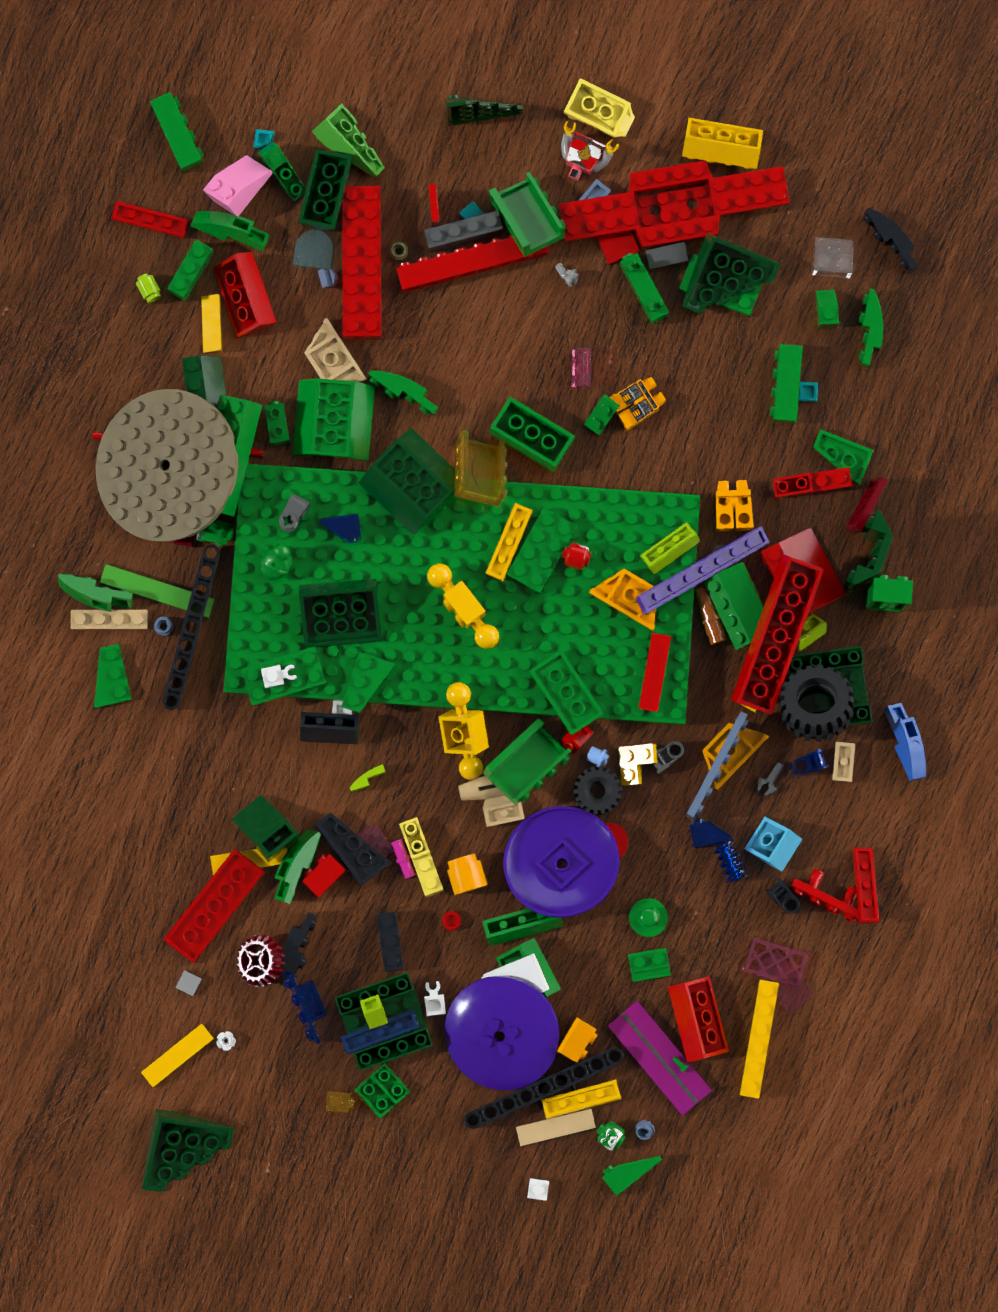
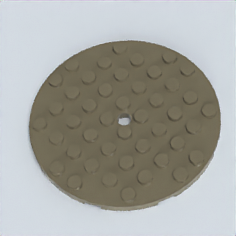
[96,389,238,542]

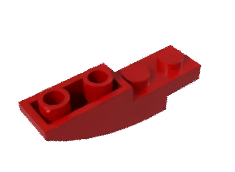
[773,467,853,498]

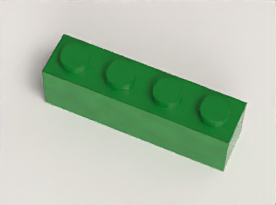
[150,92,204,173]
[769,344,803,424]
[482,909,563,947]

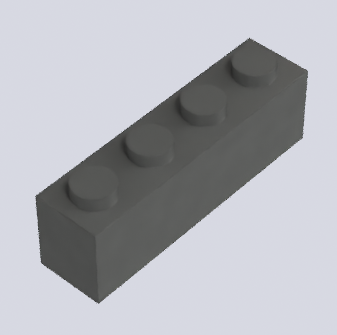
[424,211,503,252]

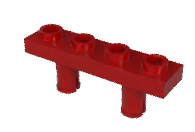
[789,869,859,923]

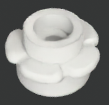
[216,1031,236,1051]

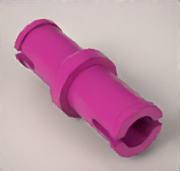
[391,839,416,879]

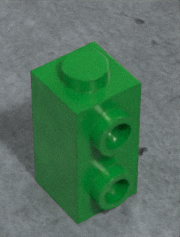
[264,401,290,446]

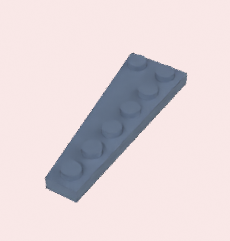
[686,711,749,820]

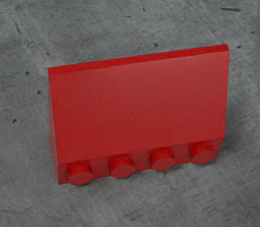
[760,528,846,615]

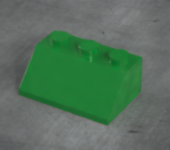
[496,938,561,997]

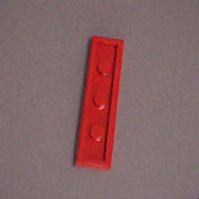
[111,201,190,239]
[638,633,671,712]
[852,848,879,924]

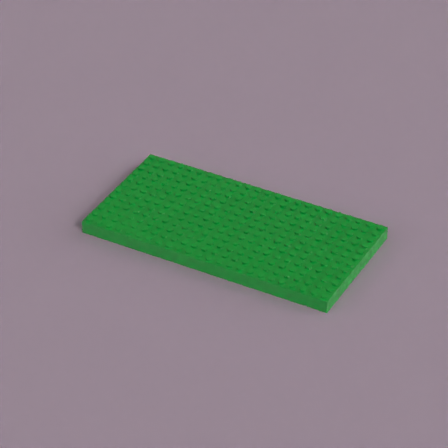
[224,464,700,726]

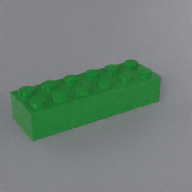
[217,395,262,516]

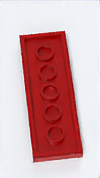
[163,848,265,963]

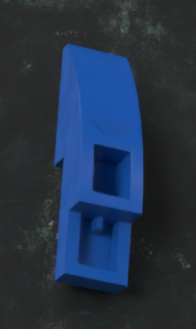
[883,703,926,781]

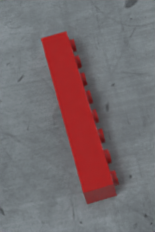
[396,235,549,293]

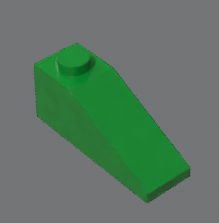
[602,1156,662,1196]

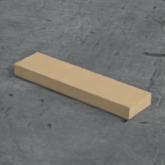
[516,1109,596,1146]

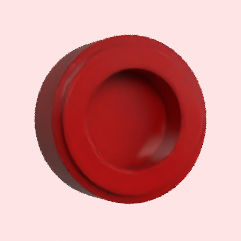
[442,911,461,931]

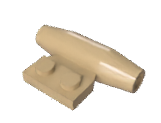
[458,776,525,827]

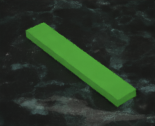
[100,564,215,618]

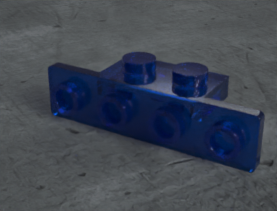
[284,971,327,1044]

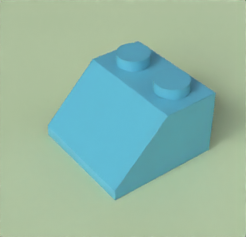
[744,817,802,872]

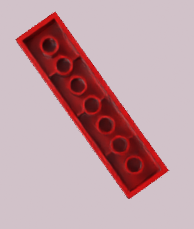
[342,186,382,340]
[731,555,824,715]

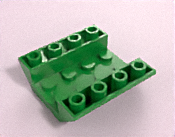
[292,378,375,462]

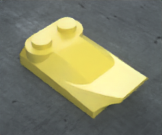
[563,78,635,138]

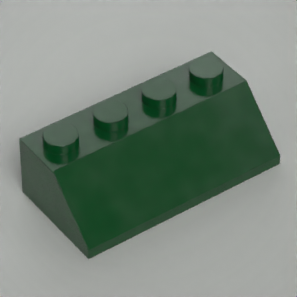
[298,149,353,231]
[181,356,227,408]

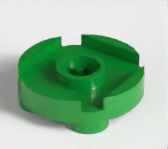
[196,519,234,546]

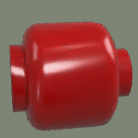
[562,542,592,570]

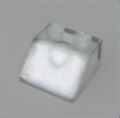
[812,237,853,278]

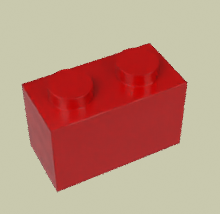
[303,854,347,898]

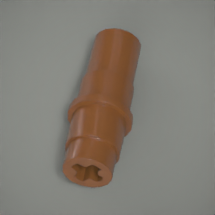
[694,587,727,646]

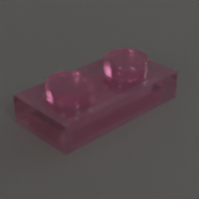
[572,348,591,388]

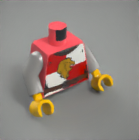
[561,121,619,181]

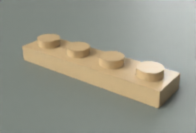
[71,610,148,630]

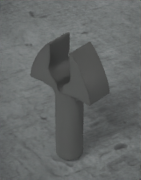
[757,762,784,796]

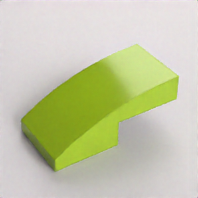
[350,765,386,792]

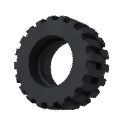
[780,665,854,742]

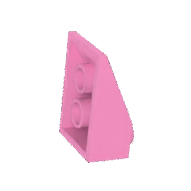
[203,155,273,217]

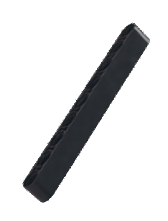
[162,544,220,710]
[464,1047,624,1129]

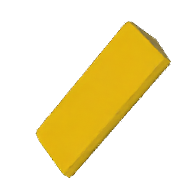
[201,294,222,353]

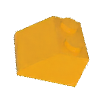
[557,1017,598,1063]

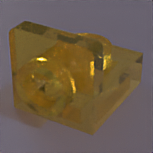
[326,1091,354,1113]

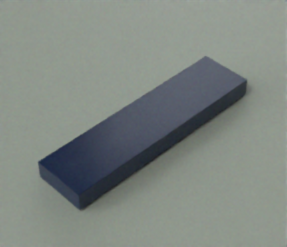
[341,1010,420,1055]

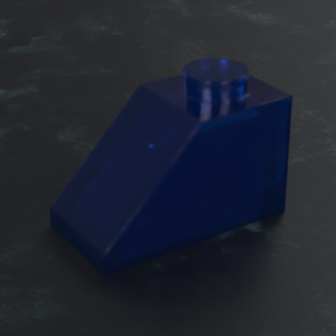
[320,514,362,544]
[689,819,732,849]

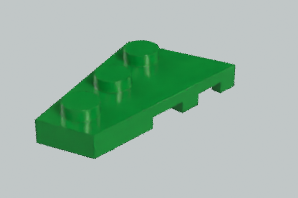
[94,644,132,709]
[341,652,396,713]

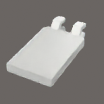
[481,953,549,993]

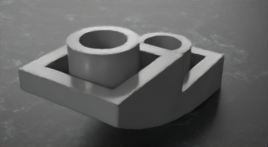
[646,242,689,269]

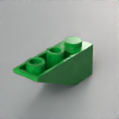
[257,142,306,202]

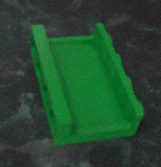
[489,172,566,257]
[483,718,571,806]

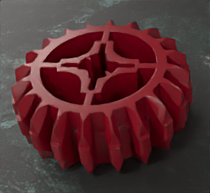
[235,934,286,987]

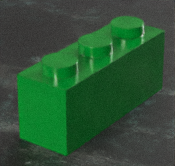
[167,240,214,302]

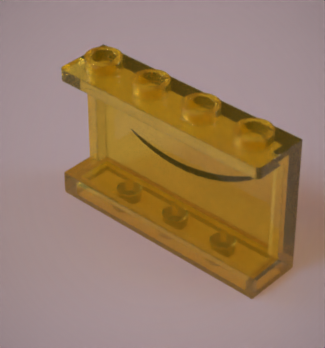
[455,429,507,507]

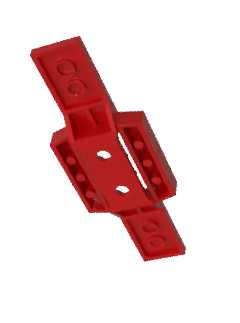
[559,160,790,250]

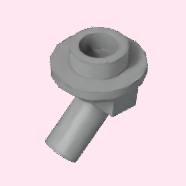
[555,263,579,287]

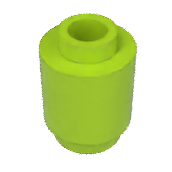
[136,273,161,303]

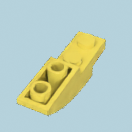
[399,817,444,898]

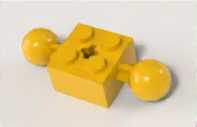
[427,563,499,649]
[439,682,489,780]

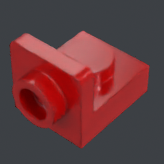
[561,726,594,754]

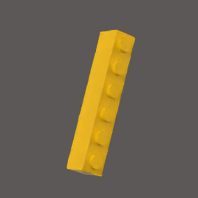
[740,980,779,1099]

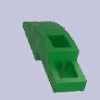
[191,211,270,252]
[858,288,883,368]
[368,371,438,416]
[58,574,133,612]
[274,829,321,904]

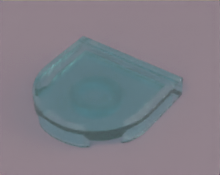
[293,230,333,270]

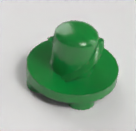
[629,898,668,937]

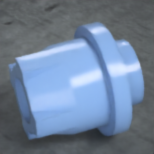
[587,746,609,767]

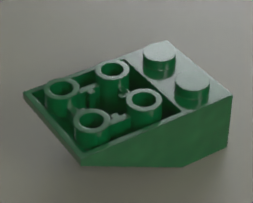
[232,795,299,863]

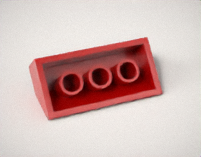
[213,252,277,338]
[668,976,729,1062]

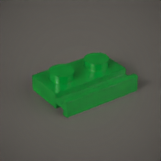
[628,948,671,982]

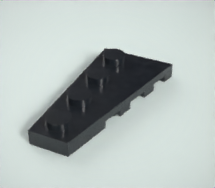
[315,812,392,886]

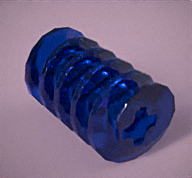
[713,839,748,883]

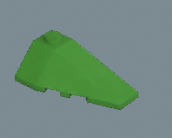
[312,103,385,178]

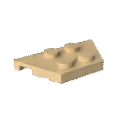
[304,318,366,382]

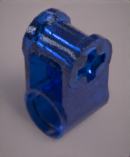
[790,749,829,776]

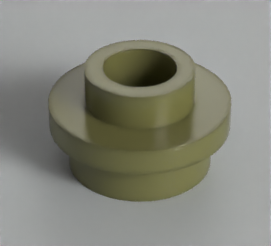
[389,242,408,261]

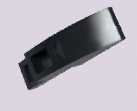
[863,208,918,274]
[282,912,317,989]

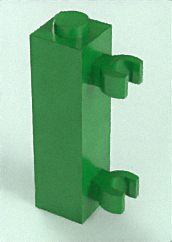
[620,253,669,325]

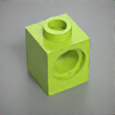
[360,995,388,1029]

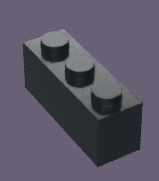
[300,712,360,745]
[376,911,404,972]

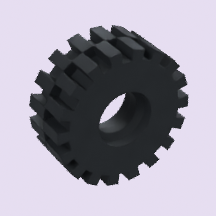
[574,766,622,815]

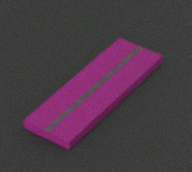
[607,1001,712,1115]

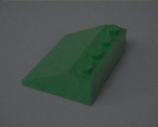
[299,579,382,647]

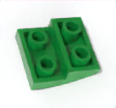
[354,1063,410,1119]

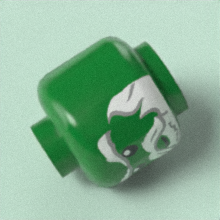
[596,1121,626,1150]

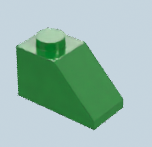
[815,290,839,329]

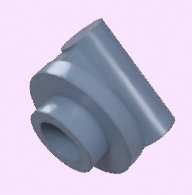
[318,269,338,289]

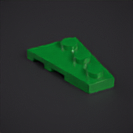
[813,429,874,486]

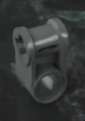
[279,494,310,532]
[653,741,684,774]

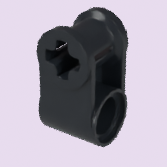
[765,878,800,915]

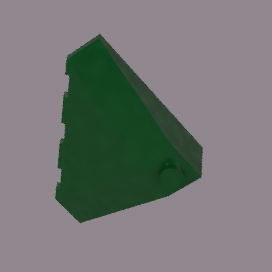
[444,95,523,126]
[682,233,781,314]
[142,1109,235,1192]

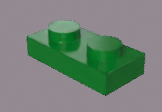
[584,394,620,435]

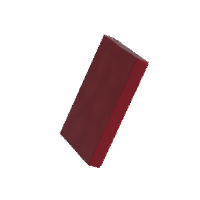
[846,477,888,533]

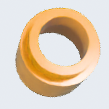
[447,854,488,895]

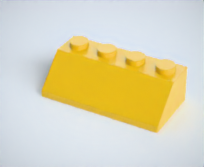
[682,118,763,169]

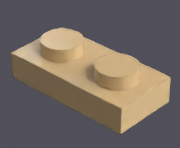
[832,742,855,782]

